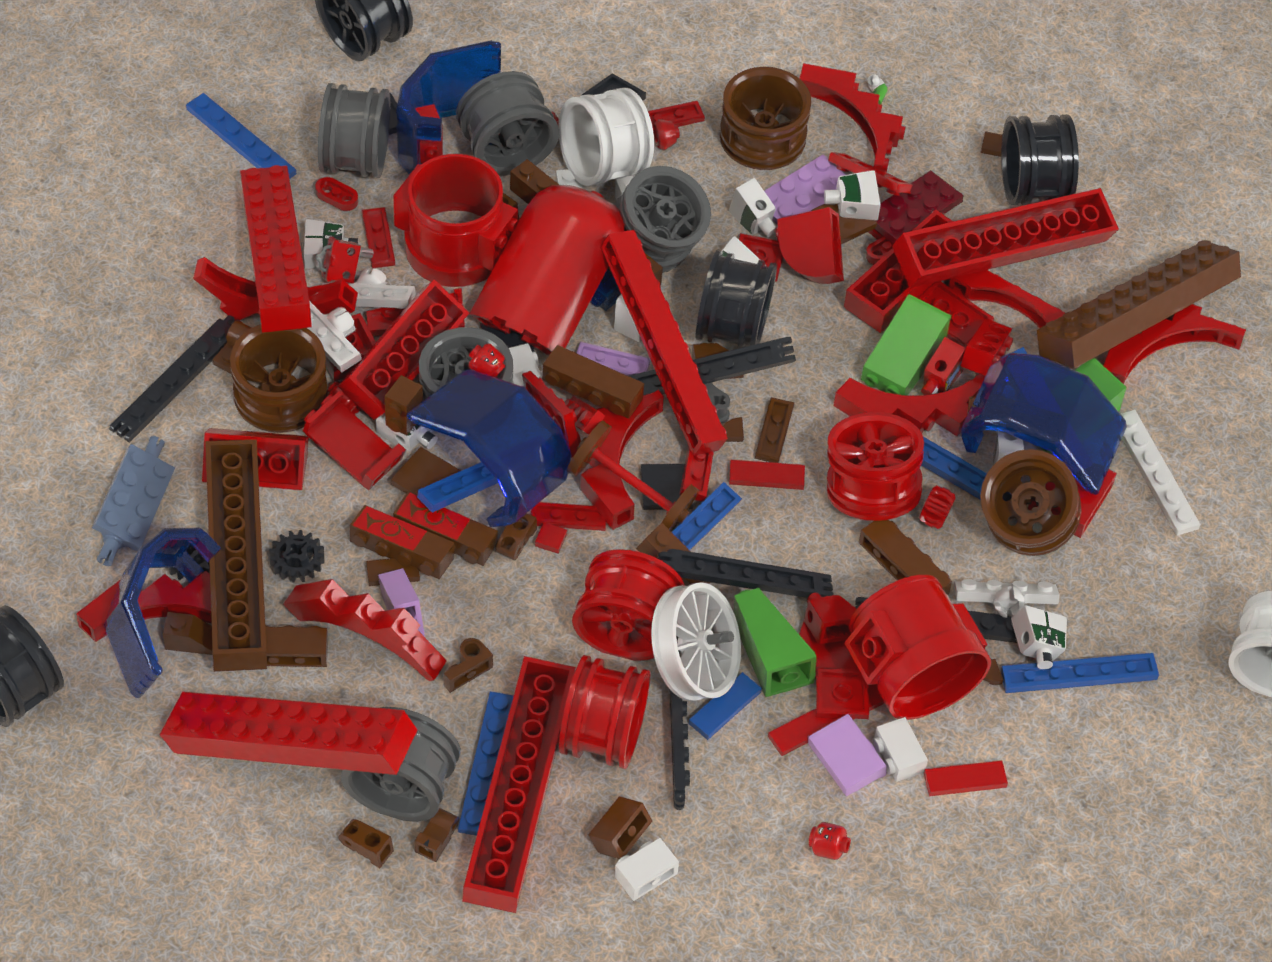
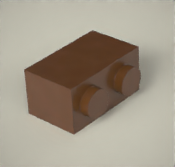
[385,375,423,436]
[588,796,653,859]

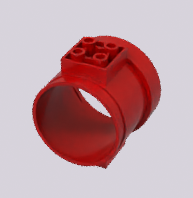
[393,154,519,287]
[844,575,991,720]

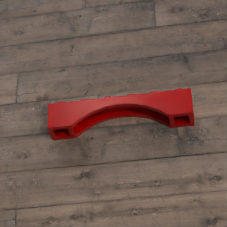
[949,270,1065,328]

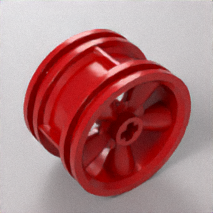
[827,412,924,521]
[572,549,684,661]
[559,655,651,770]

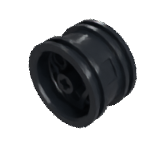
[695,250,777,349]

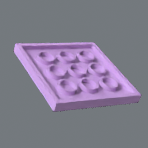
[764,154,846,225]

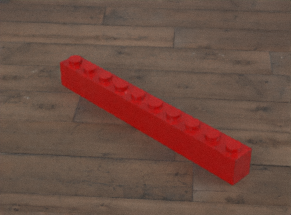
[601,230,728,456]

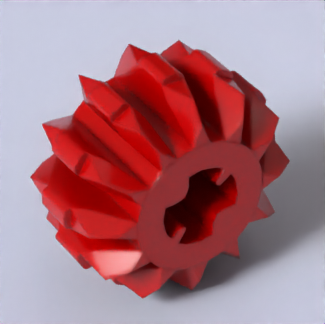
[919,485,956,529]

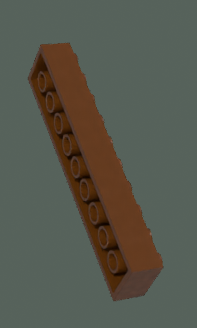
[1037,240,1241,369]
[205,440,267,672]

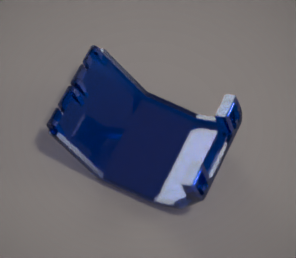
[396,40,501,175]
[961,353,1127,495]
[407,369,572,527]
[103,527,221,698]

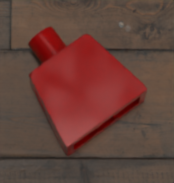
[804,592,857,645]

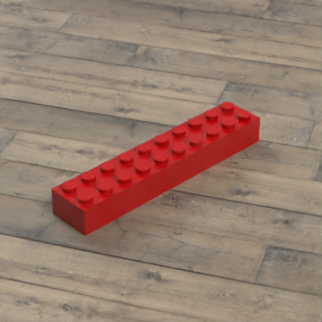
[240,165,312,333]
[892,188,1119,288]
[462,656,576,913]
[160,692,417,775]

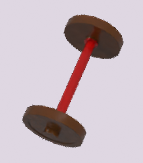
[566,420,700,532]

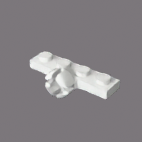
[322,268,416,309]
[307,301,362,372]
[954,579,1060,618]

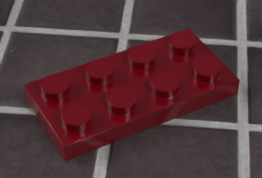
[875,170,964,244]

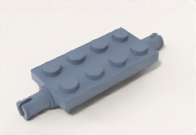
[92,436,175,566]

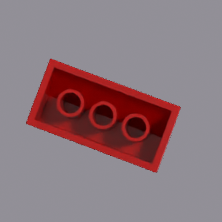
[202,428,309,490]

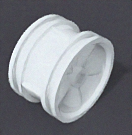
[558,88,654,186]
[1228,591,1272,697]

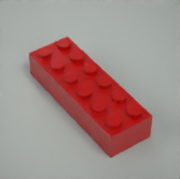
[844,210,954,333]
[338,279,469,420]

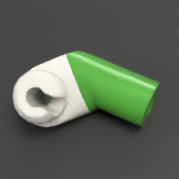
[867,74,887,104]

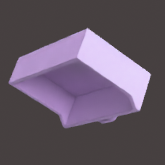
[808,714,886,796]

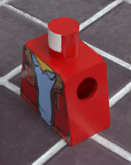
[921,337,966,395]

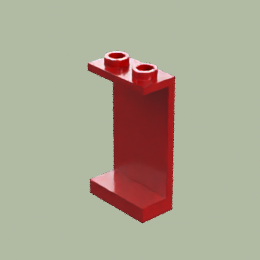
[303,390,406,490]

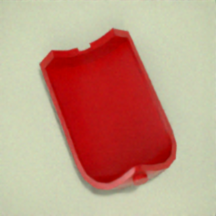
[469,185,624,355]

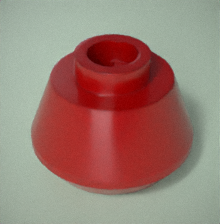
[652,119,680,151]

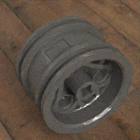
[456,71,559,176]
[318,83,390,178]
[614,166,711,273]
[419,327,513,438]
[341,707,461,822]

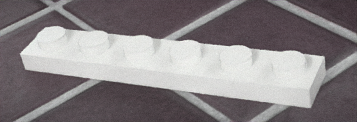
[1112,410,1201,536]

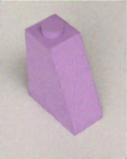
[378,568,425,637]

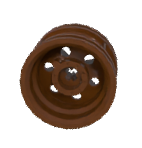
[980,449,1082,556]

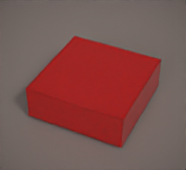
[535,522,567,554]

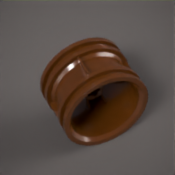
[719,67,811,170]
[230,324,328,433]

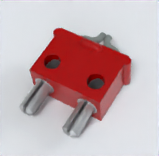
[315,236,374,283]

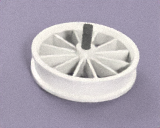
[652,583,741,701]

